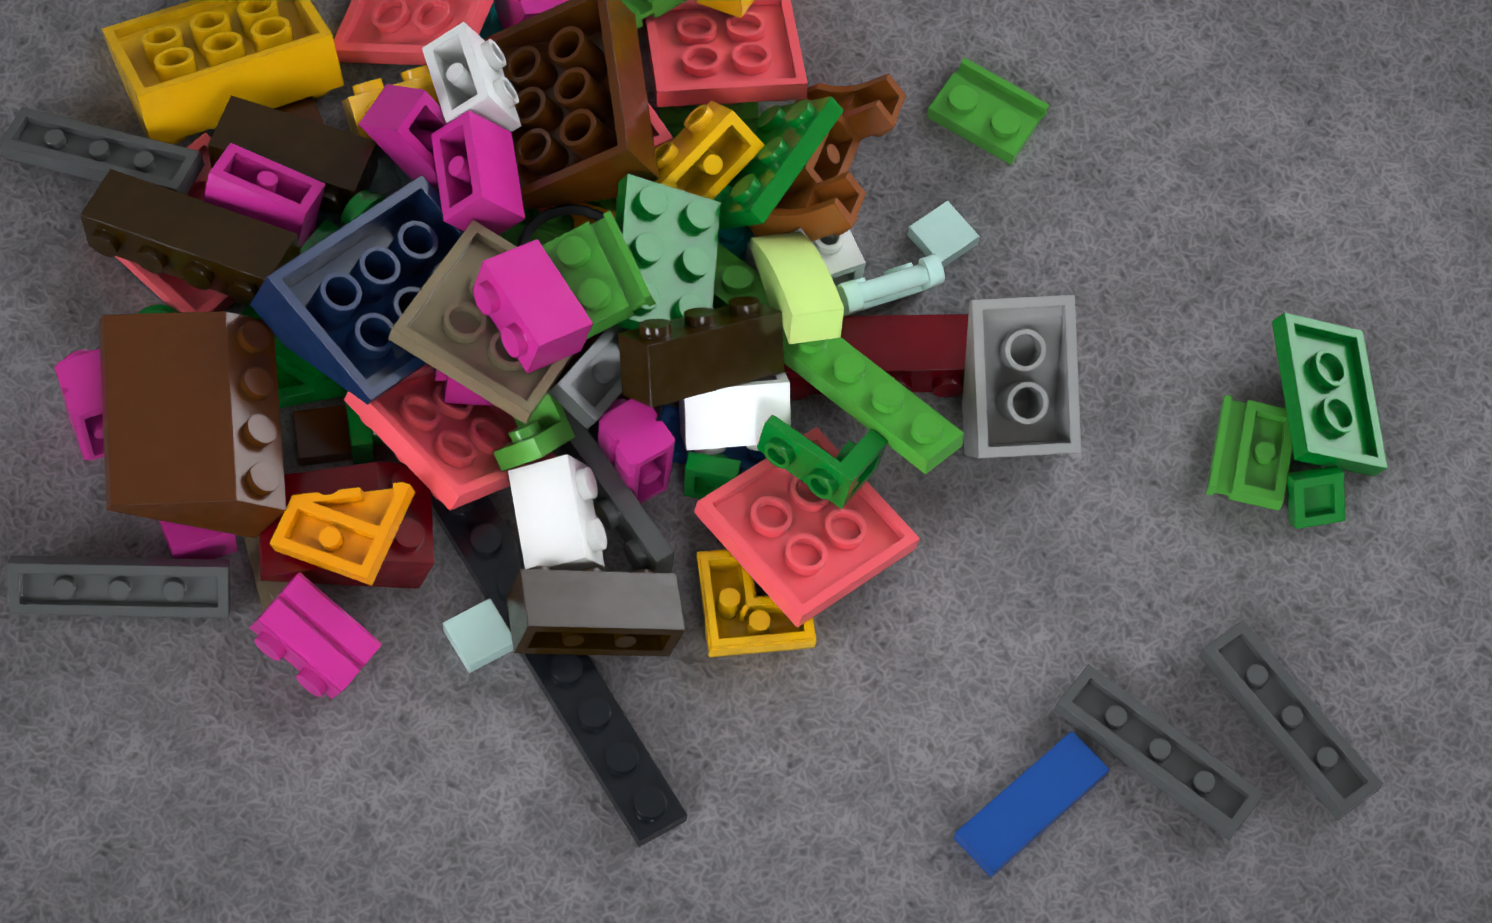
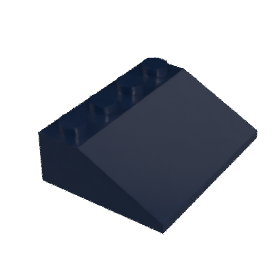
[250,175,464,405]

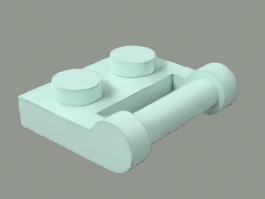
[836,254,945,316]

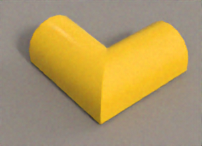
[696,549,816,658]

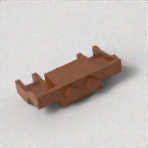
[748,73,906,241]

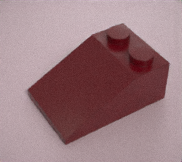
[259,462,435,588]

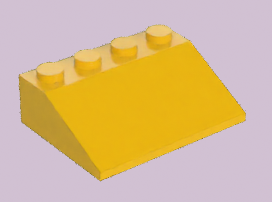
[102,0,345,144]

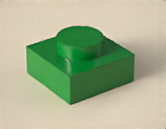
[346,403,383,465]
[684,451,741,499]
[1287,466,1346,529]

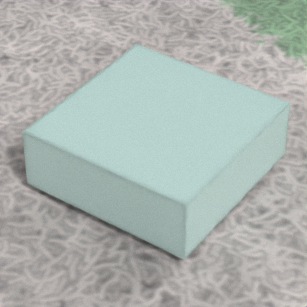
[907,201,980,268]
[443,598,513,673]

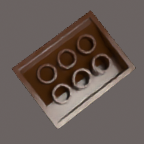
[483,0,659,210]
[99,311,286,538]

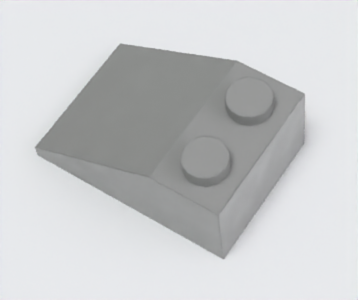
[962,295,1081,459]

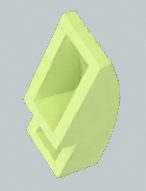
[749,231,844,344]

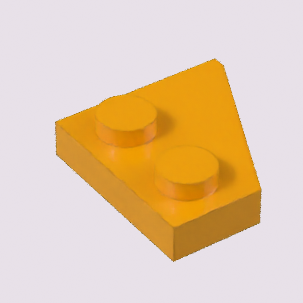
[269,482,415,586]

